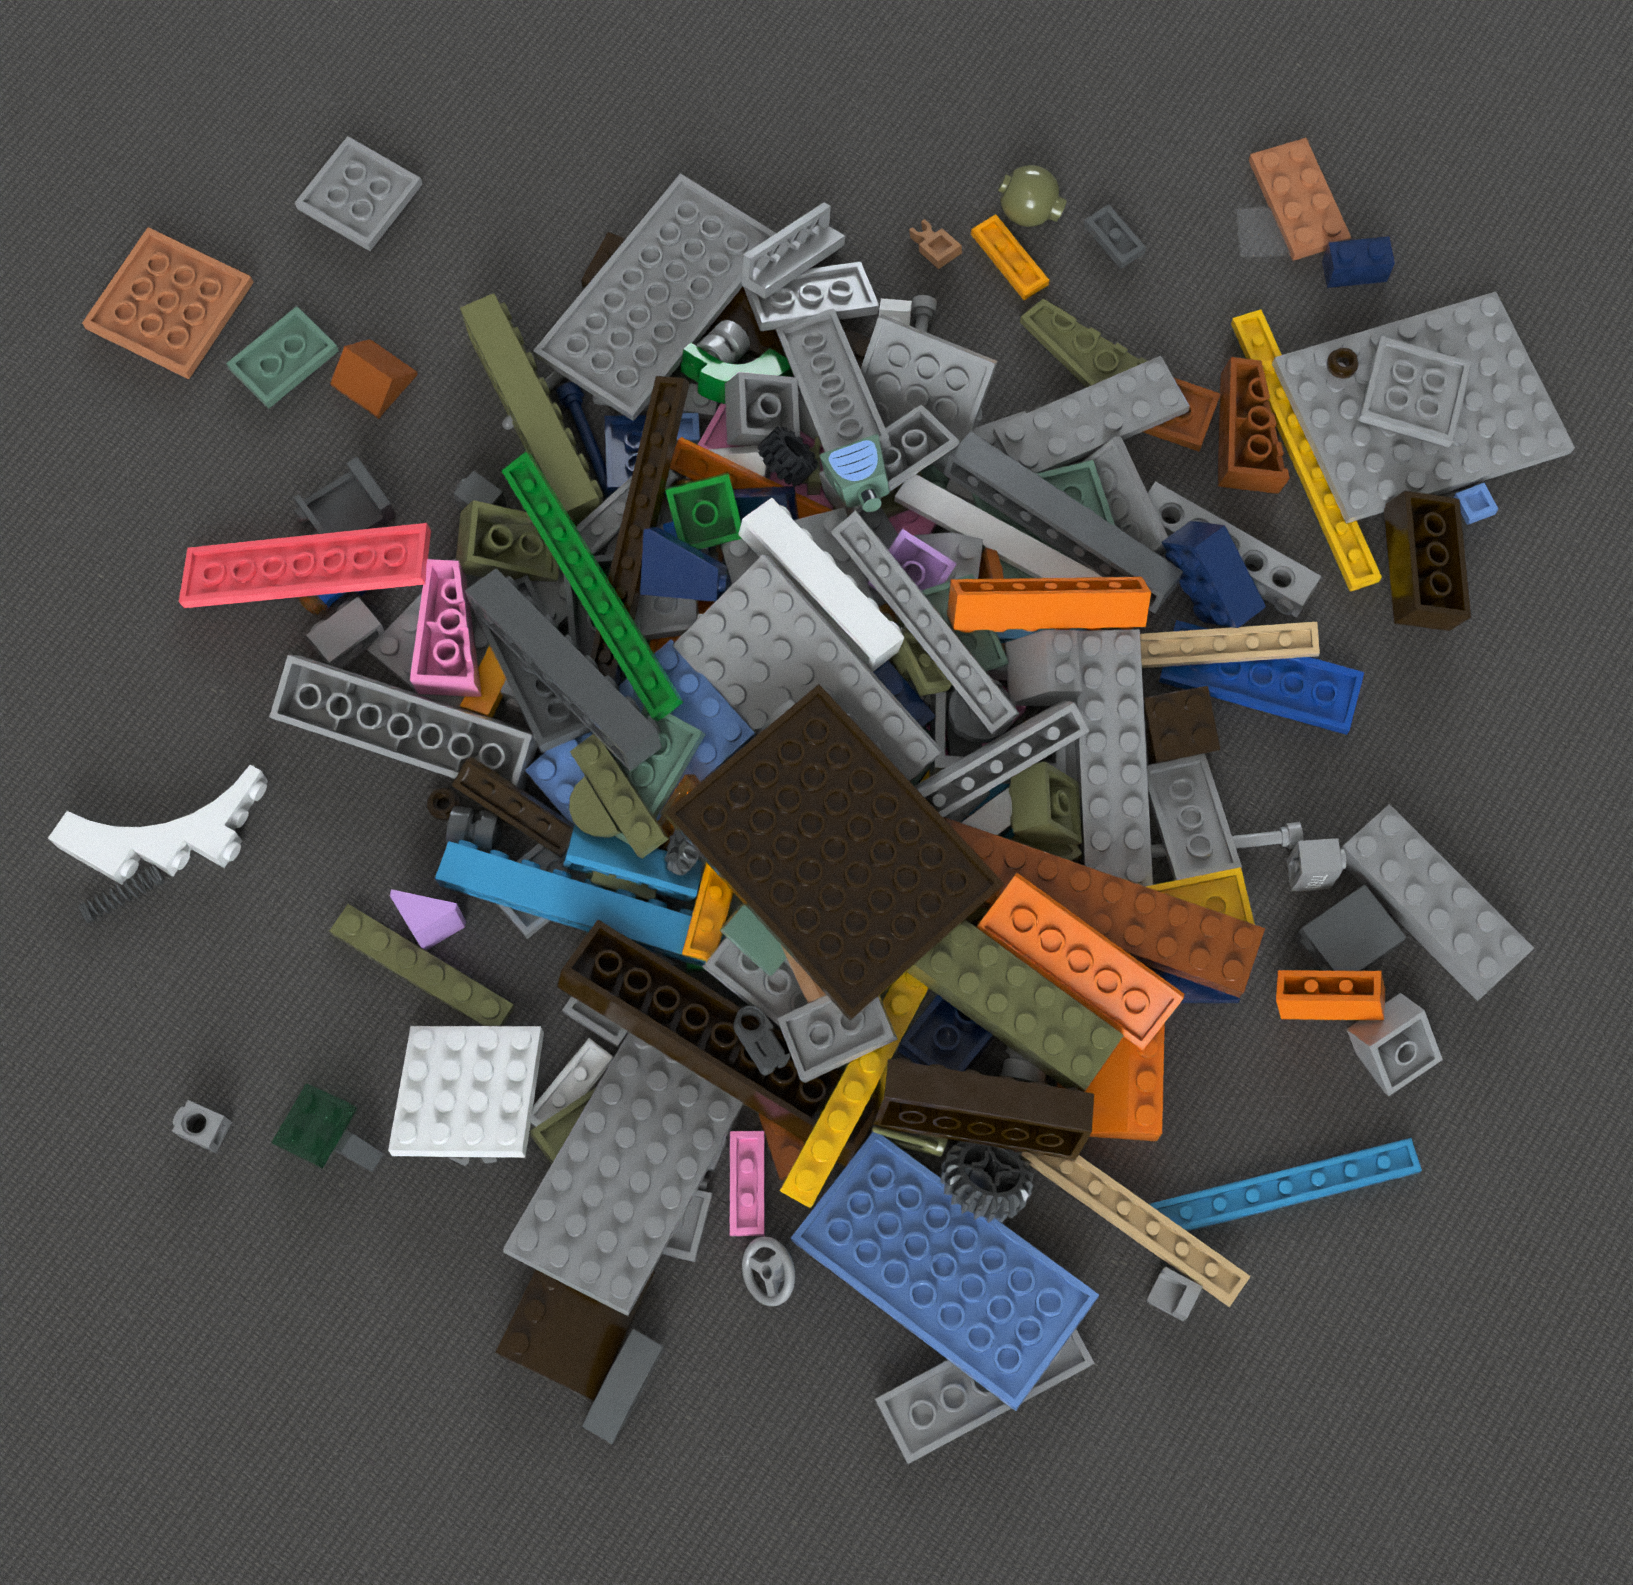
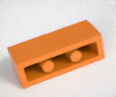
[1276,970,1385,1020]

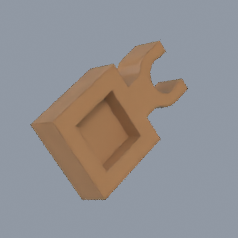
[909,219,962,269]

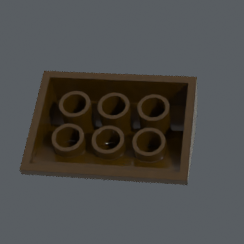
[496,1270,656,1401]

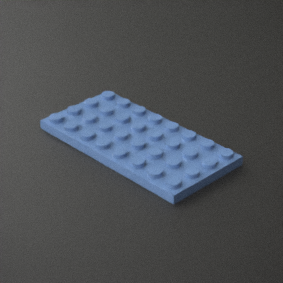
[791,1132,1099,1411]

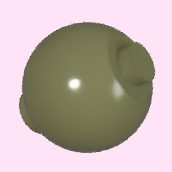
[998,165,1067,227]

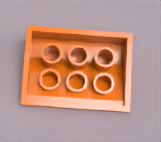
[1057,1023,1165,1141]

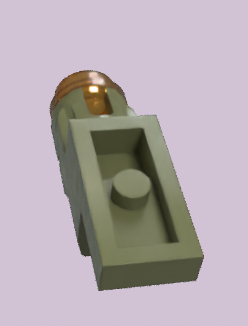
[879,603,952,696]

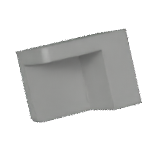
[1147,1267,1203,1321]

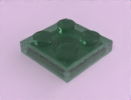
[271,1083,358,1169]

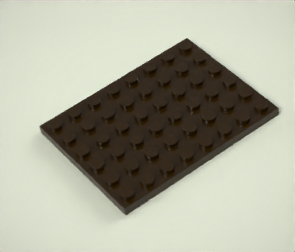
[665,684,1004,1021]

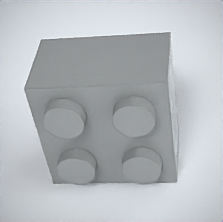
[725,372,800,446]

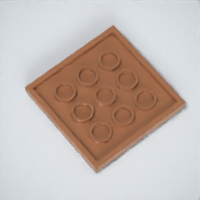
[82,227,254,379]

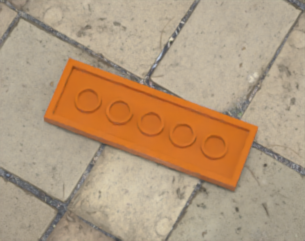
[976,872,1185,1050]

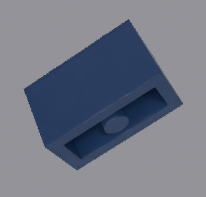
[1322,236,1395,288]

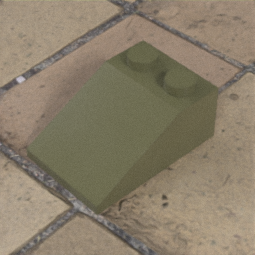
[456,500,559,582]

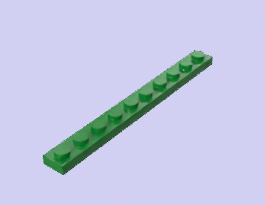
[502,452,683,722]

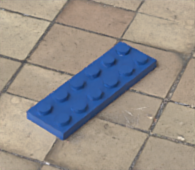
[1159,620,1364,735]

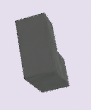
[321,1125,384,1172]

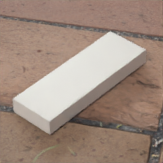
[531,1038,614,1127]

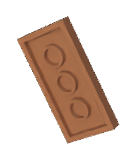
[1249,138,1351,261]

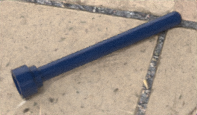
[556,382,609,499]

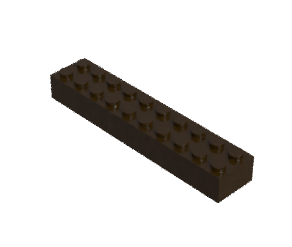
[557,920,876,1167]

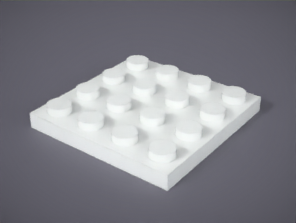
[388,1026,544,1158]

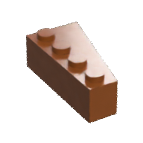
[1218,357,1290,494]

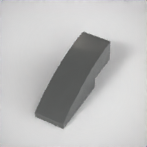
[582,1329,665,1444]

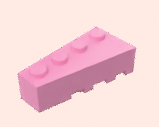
[410,559,482,697]

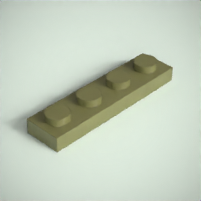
[569,734,669,859]

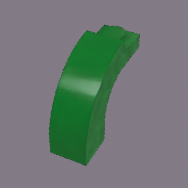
[681,343,793,404]

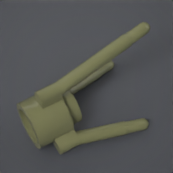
[872,1126,948,1157]

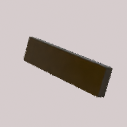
[452,756,574,858]

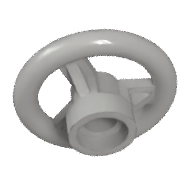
[742,1236,795,1306]

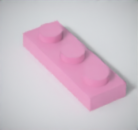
[730,1131,765,1236]

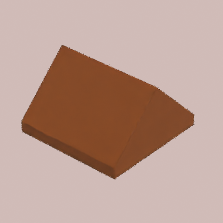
[330,339,418,419]

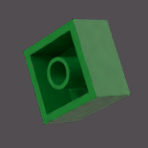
[665,472,742,550]

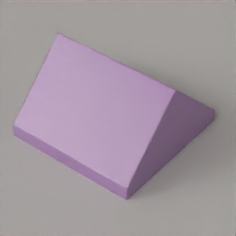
[868,528,957,590]
[390,889,466,951]

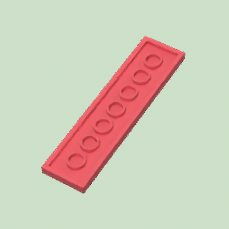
[179,523,431,608]

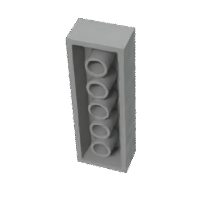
[1341,804,1534,1001]

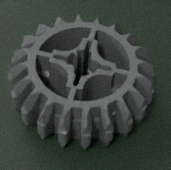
[940,1141,1034,1223]

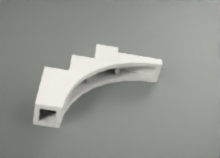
[48,765,268,885]

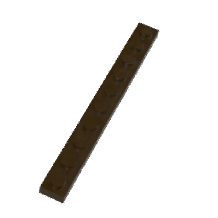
[590,376,690,687]

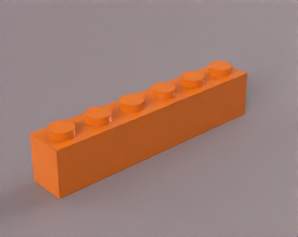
[947,577,1151,633]

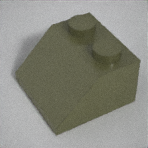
[1009,761,1082,845]

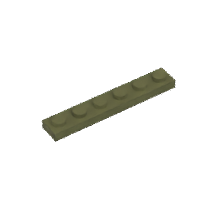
[329,904,515,1026]

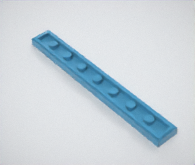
[1149,1138,1422,1232]

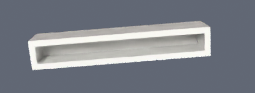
[739,498,905,672]

